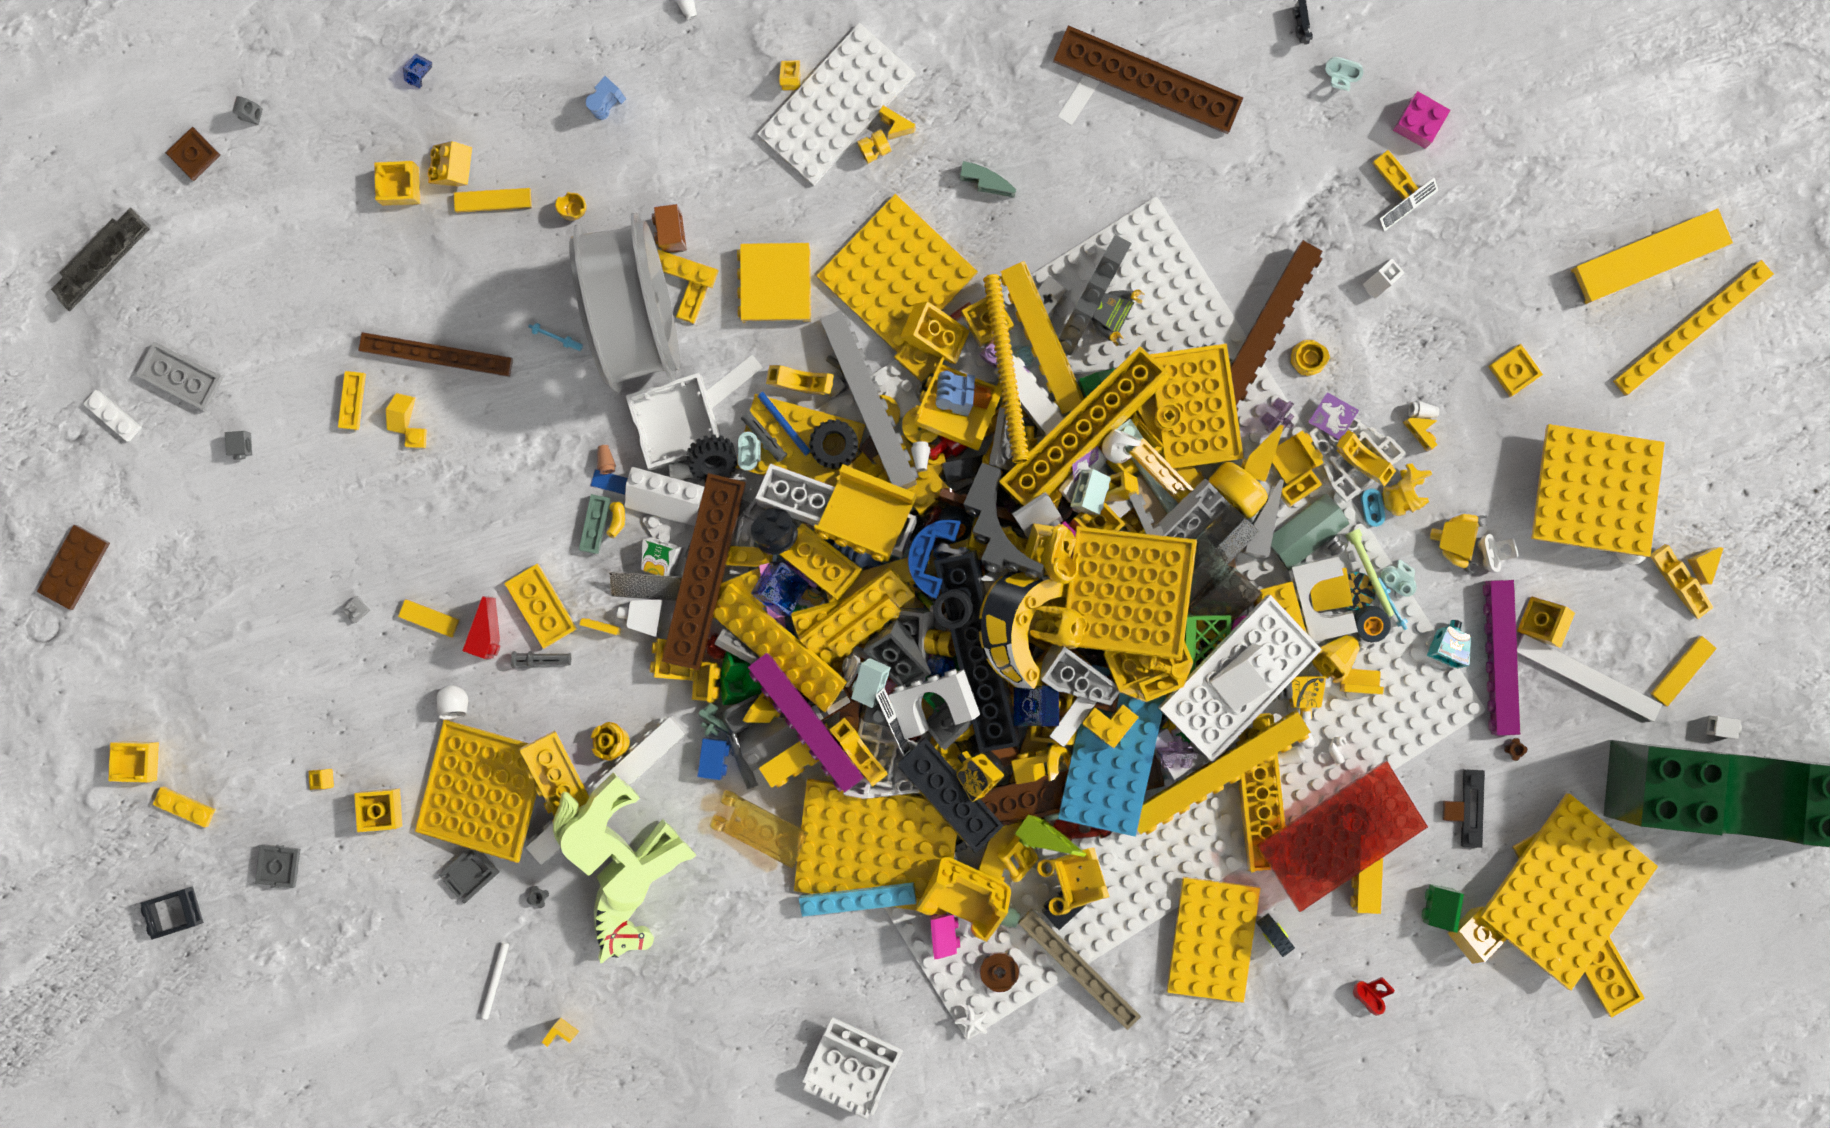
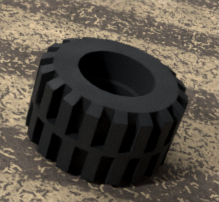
[809,419,859,470]

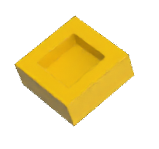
[405,428,427,448]

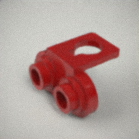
[1353,977,1395,1016]

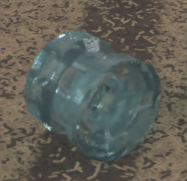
[1015,346,1034,367]

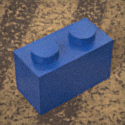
[697,738,730,780]

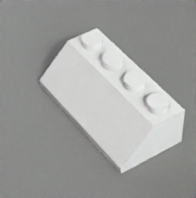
[625,467,704,527]

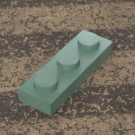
[579,494,611,554]

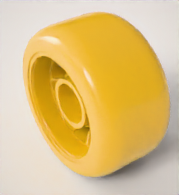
[1208,462,1268,519]

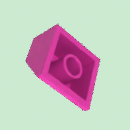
[930,912,961,960]

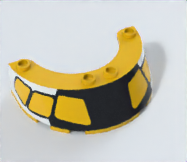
[979,571,1069,689]

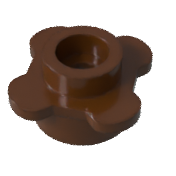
[1504,738,1528,761]

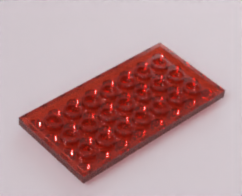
[1257,761,1428,912]

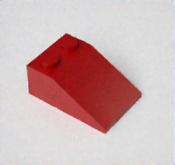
[462,596,501,659]

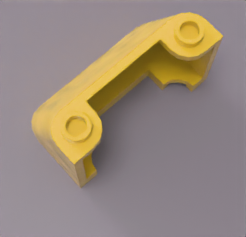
[917,857,1011,942]

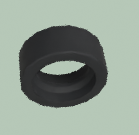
[933,589,973,629]

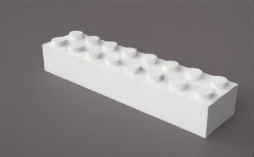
[755,464,916,558]

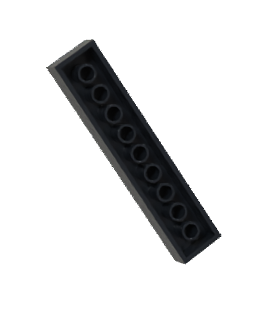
[934,550,1021,753]

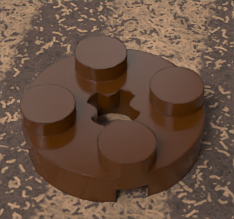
[980,952,1019,992]

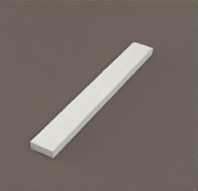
[1517,634,1663,722]

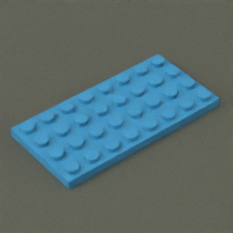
[1058,664,1167,837]

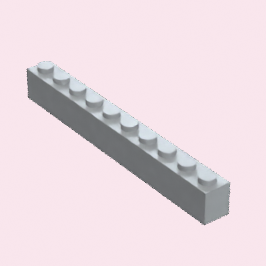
[820,310,918,489]

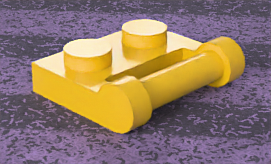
[997,835,1039,882]

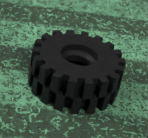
[687,434,738,482]

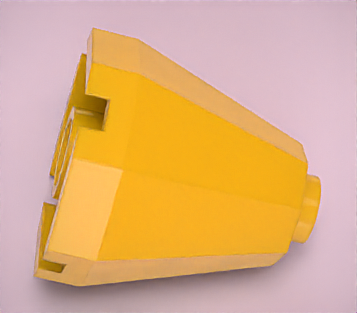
[1312,635,1360,683]

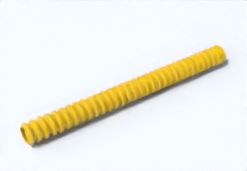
[983,274,1030,463]

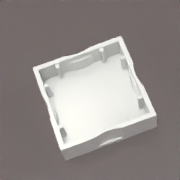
[626,373,720,471]

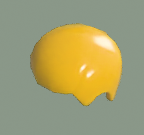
[555,192,587,221]

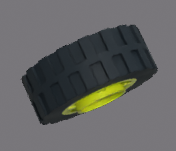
[1256,913,1295,957]

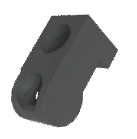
[232,96,263,125]

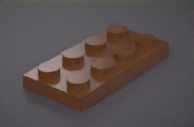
[37,525,110,610]

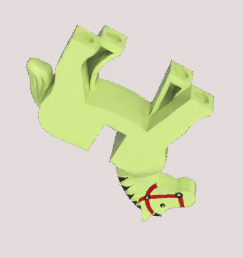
[553,772,696,963]

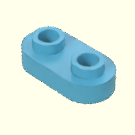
[1361,489,1385,527]

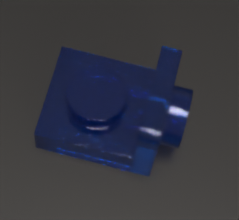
[403,53,432,89]

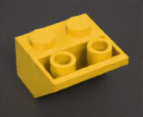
[428,141,472,187]

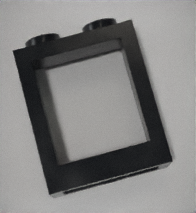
[140,886,204,940]

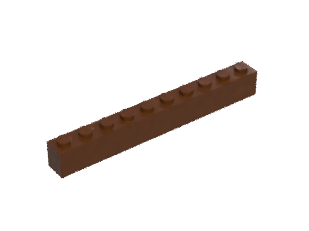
[1230,240,1323,411]

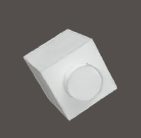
[1707,715,1742,739]

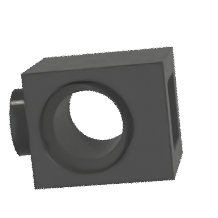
[225,431,252,460]

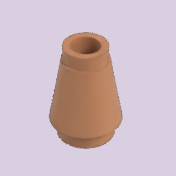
[597,445,616,474]

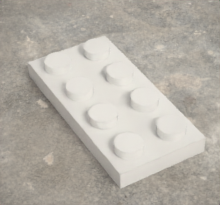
[1037,829,1120,881]

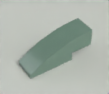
[960,161,1016,198]

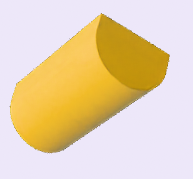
[1281,469,1322,507]

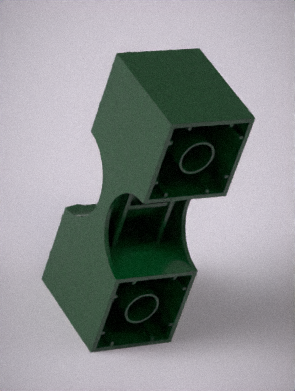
[1603,740,1830,848]

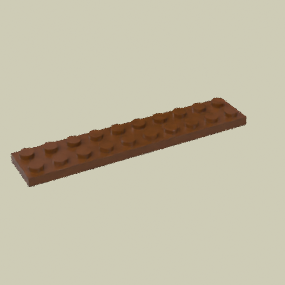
[1053,25,1244,134]
[662,473,746,671]
[980,753,1165,826]

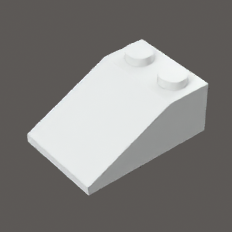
[1209,643,1286,711]

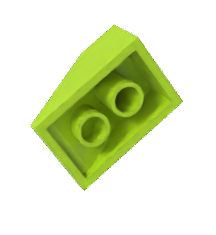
[1015,815,1086,857]

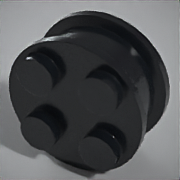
[751,508,798,555]

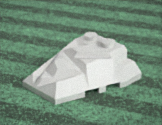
[1309,418,1406,503]
[844,719,920,799]

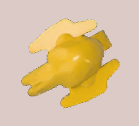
[1139,655,1185,680]

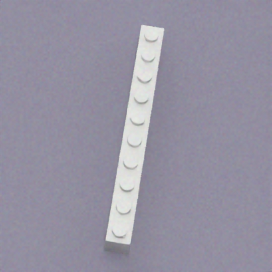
[993,355,1133,518]
[526,716,687,865]

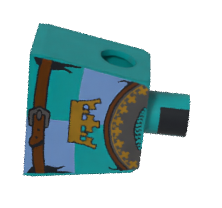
[1427,620,1471,669]

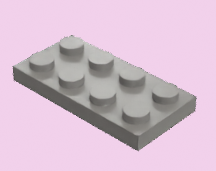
[136,342,224,411]

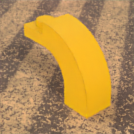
[766,365,834,395]
[1336,430,1396,486]
[829,718,888,786]

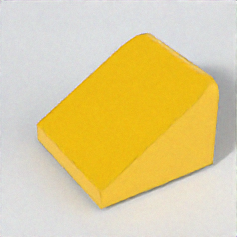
[308,769,334,790]

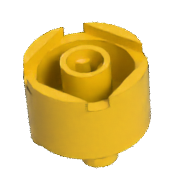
[902,407,938,445]

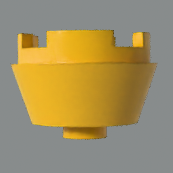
[591,722,630,761]

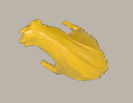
[1041,524,1080,584]

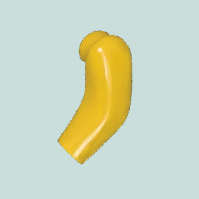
[606,502,625,539]

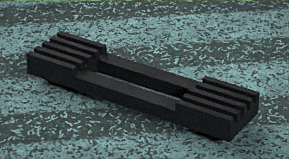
[1461,769,1485,848]

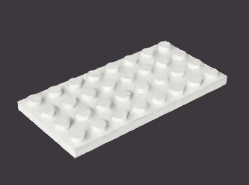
[758,23,916,186]
[1158,594,1322,762]

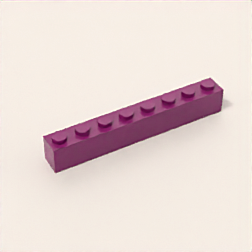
[1483,580,1521,735]
[748,653,865,793]

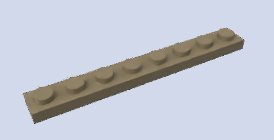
[1018,908,1141,1030]

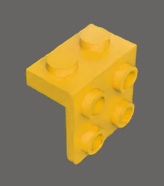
[1272,430,1324,484]
[692,662,721,703]

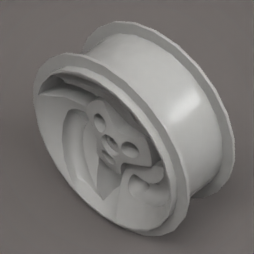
[569,212,680,393]

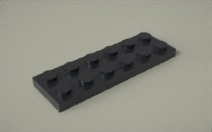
[896,738,1004,853]

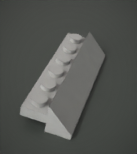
[1159,479,1231,539]

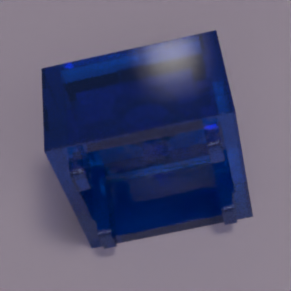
[750,561,809,616]
[1014,686,1059,726]

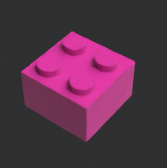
[1393,91,1451,149]

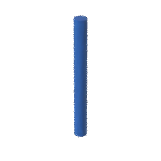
[757,392,810,456]

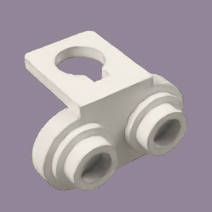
[1478,534,1519,573]

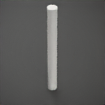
[481,942,509,1019]

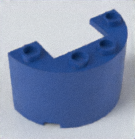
[908,520,961,599]

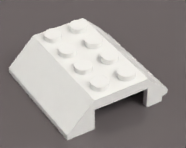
[802,1017,903,1120]

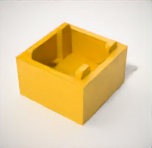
[374,161,420,206]
[1024,523,1076,564]
[108,741,159,783]
[1447,906,1507,964]

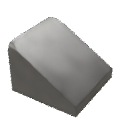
[828,373,847,399]

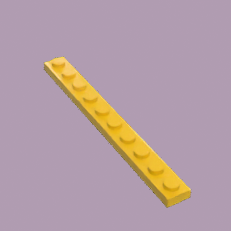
[1613,260,1774,396]

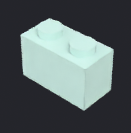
[1070,469,1111,515]
[851,659,891,708]

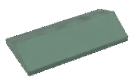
[1271,494,1350,571]

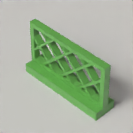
[1184,614,1231,676]

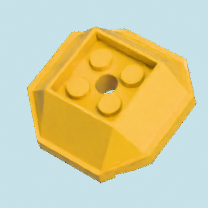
[1104,641,1193,702]

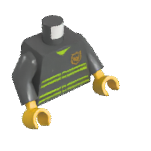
[1091,289,1145,346]

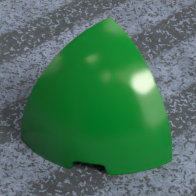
[720,651,763,705]

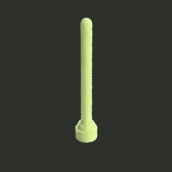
[1345,529,1394,617]

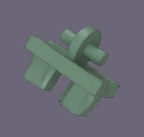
[698,703,729,737]

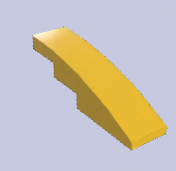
[1650,544,1713,619]

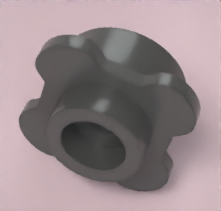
[527,886,549,908]

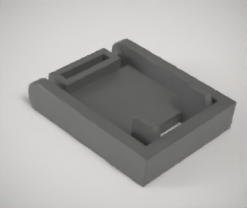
[439,848,500,904]

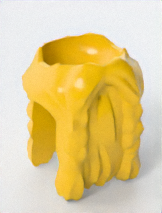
[1030,606,1087,648]

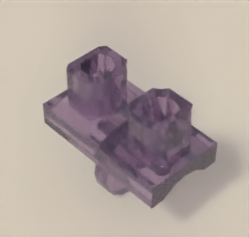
[1260,397,1294,433]
[1157,736,1197,769]

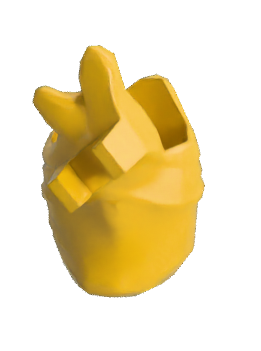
[1383,463,1432,516]

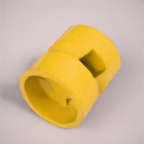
[857,129,892,164]
[1154,403,1182,431]
[924,629,956,657]

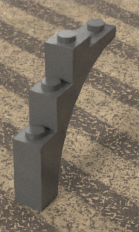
[1058,234,1132,356]
[964,463,1045,579]

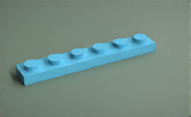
[799,883,917,917]

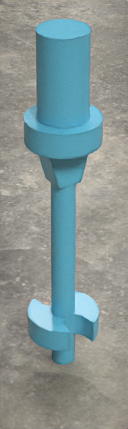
[528,323,583,351]
[1378,577,1408,630]

